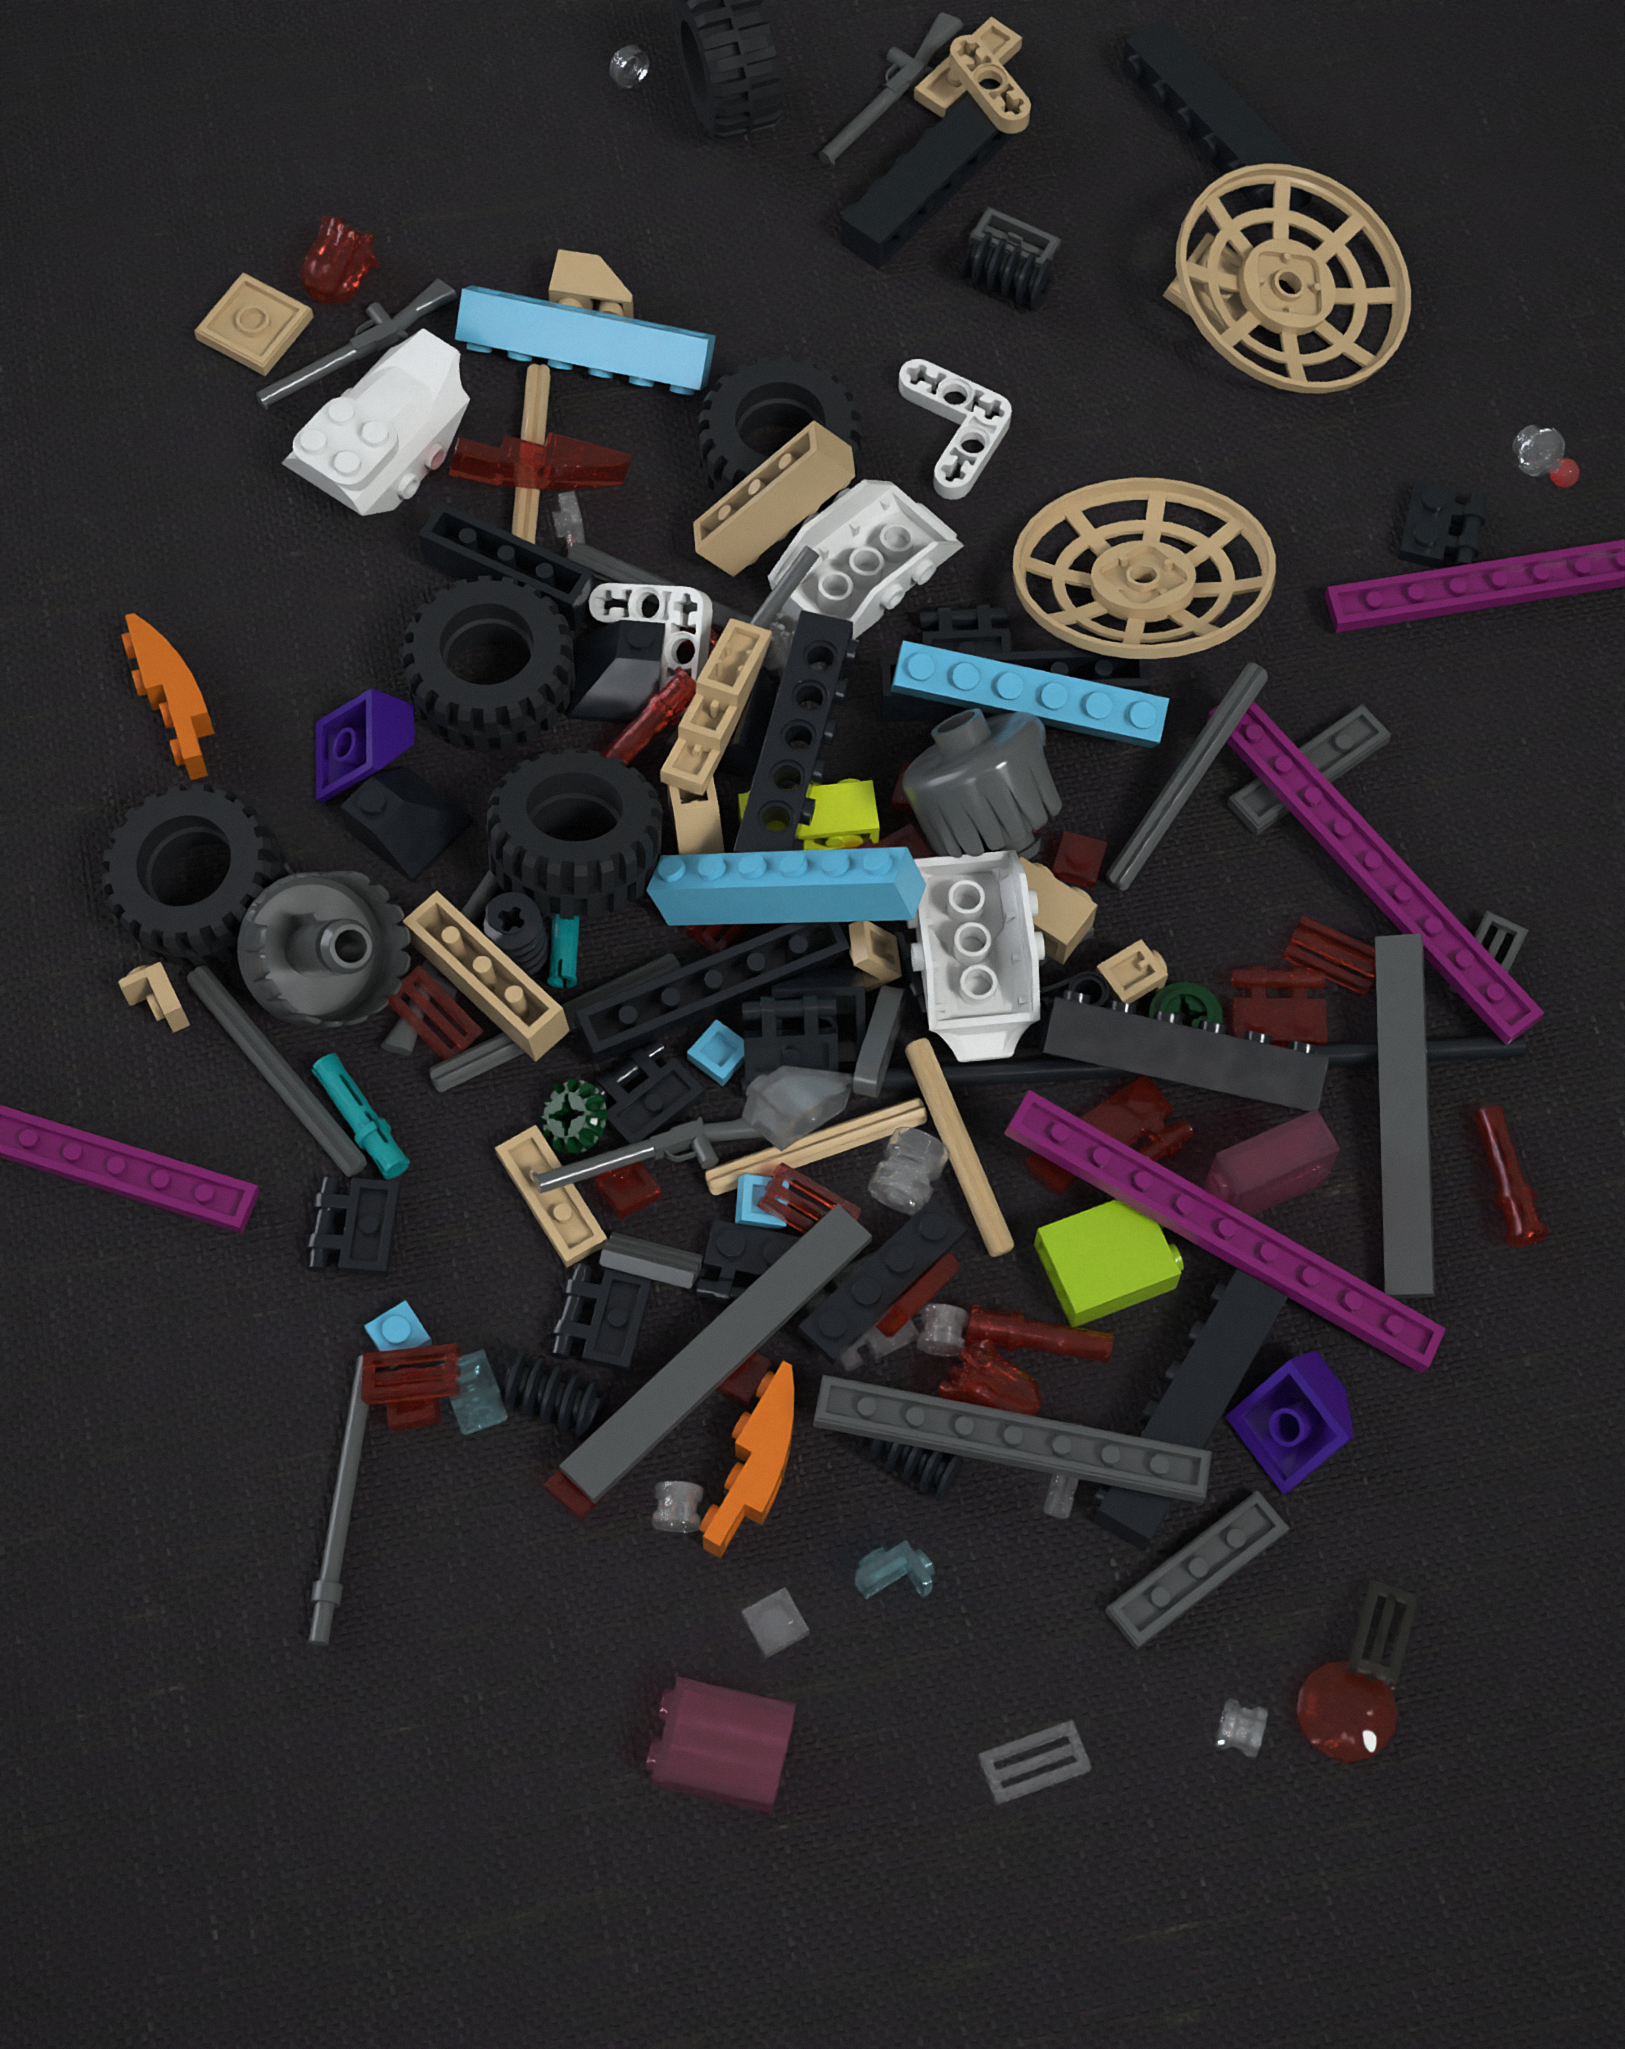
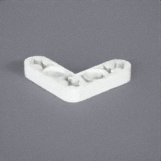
[899,359,1012,500]
[589,583,713,717]

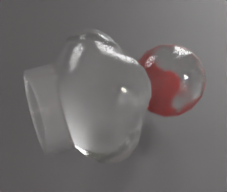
[1512,425,1580,488]

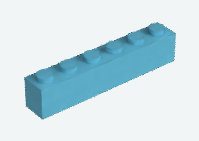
[455,285,716,395]
[891,640,1169,748]
[647,847,926,926]

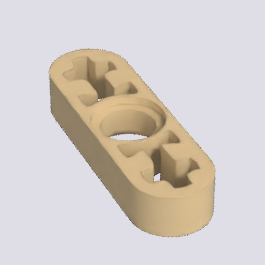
[949,35,1031,134]

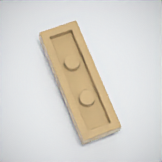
[914,17,1022,119]
[495,1125,607,1268]

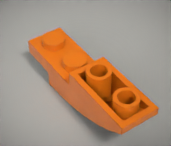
[121,613,215,780]
[699,1360,794,1558]

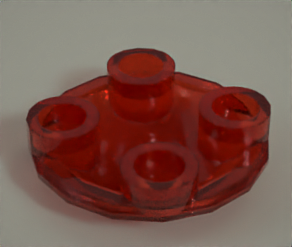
[1295,1660,1398,1764]

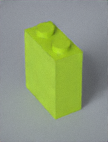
[1034,1199,1184,1328]

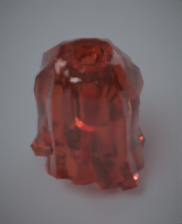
[300,215,379,305]
[938,1339,1042,1416]

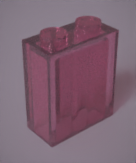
[1204,1109,1340,1216]
[646,1676,796,1814]

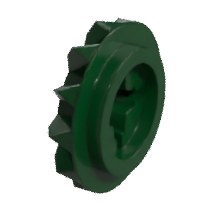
[1149,982,1223,1029]
[538,1079,607,1154]

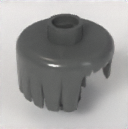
[902,708,1062,860]
[237,871,411,1028]

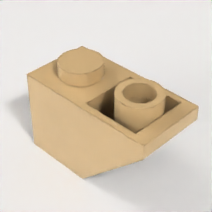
[549,249,634,319]
[667,776,725,855]
[1019,856,1097,965]

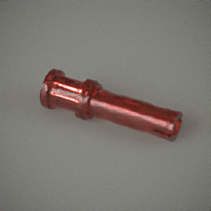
[602,666,696,765]
[1474,1105,1549,1247]
[965,1303,1114,1363]

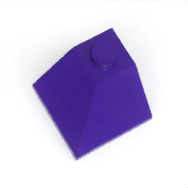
[316,688,415,803]
[1225,1350,1354,1495]

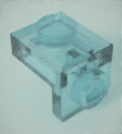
[438,1349,508,1435]
[855,1540,935,1600]

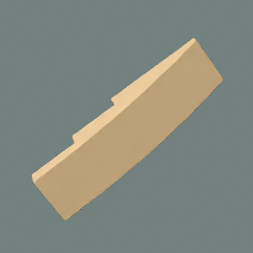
[660,618,772,796]

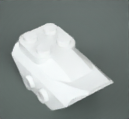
[282,328,470,516]
[768,479,964,639]
[906,850,1045,1062]

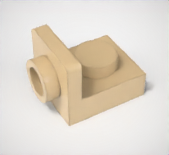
[848,921,902,992]
[1095,939,1168,1004]
[118,962,190,1033]

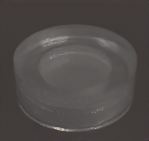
[609,45,650,88]

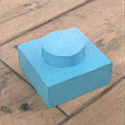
[687,1019,745,1086]
[735,1174,789,1229]
[364,1300,432,1370]

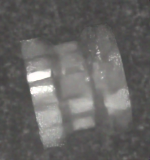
[916,1304,969,1357]
[651,1481,703,1533]
[1215,1697,1268,1758]

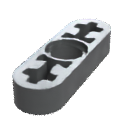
[853,985,907,1098]

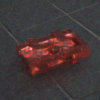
[1231,965,1328,1047]
[1079,1075,1194,1162]

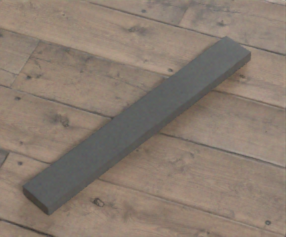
[1375,933,1435,1299]
[559,1204,872,1504]
[813,1375,1212,1504]

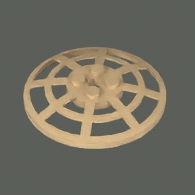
[1176,163,1411,394]
[1013,478,1276,659]

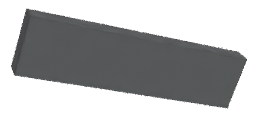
[1227,704,1391,836]
[1105,1490,1289,1651]

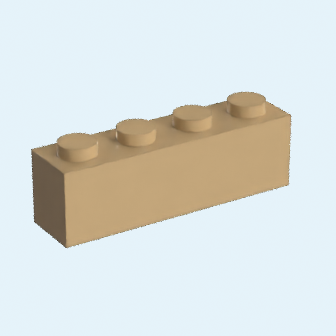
[693,420,855,577]
[403,891,570,1062]

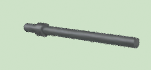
[308,1355,377,1646]

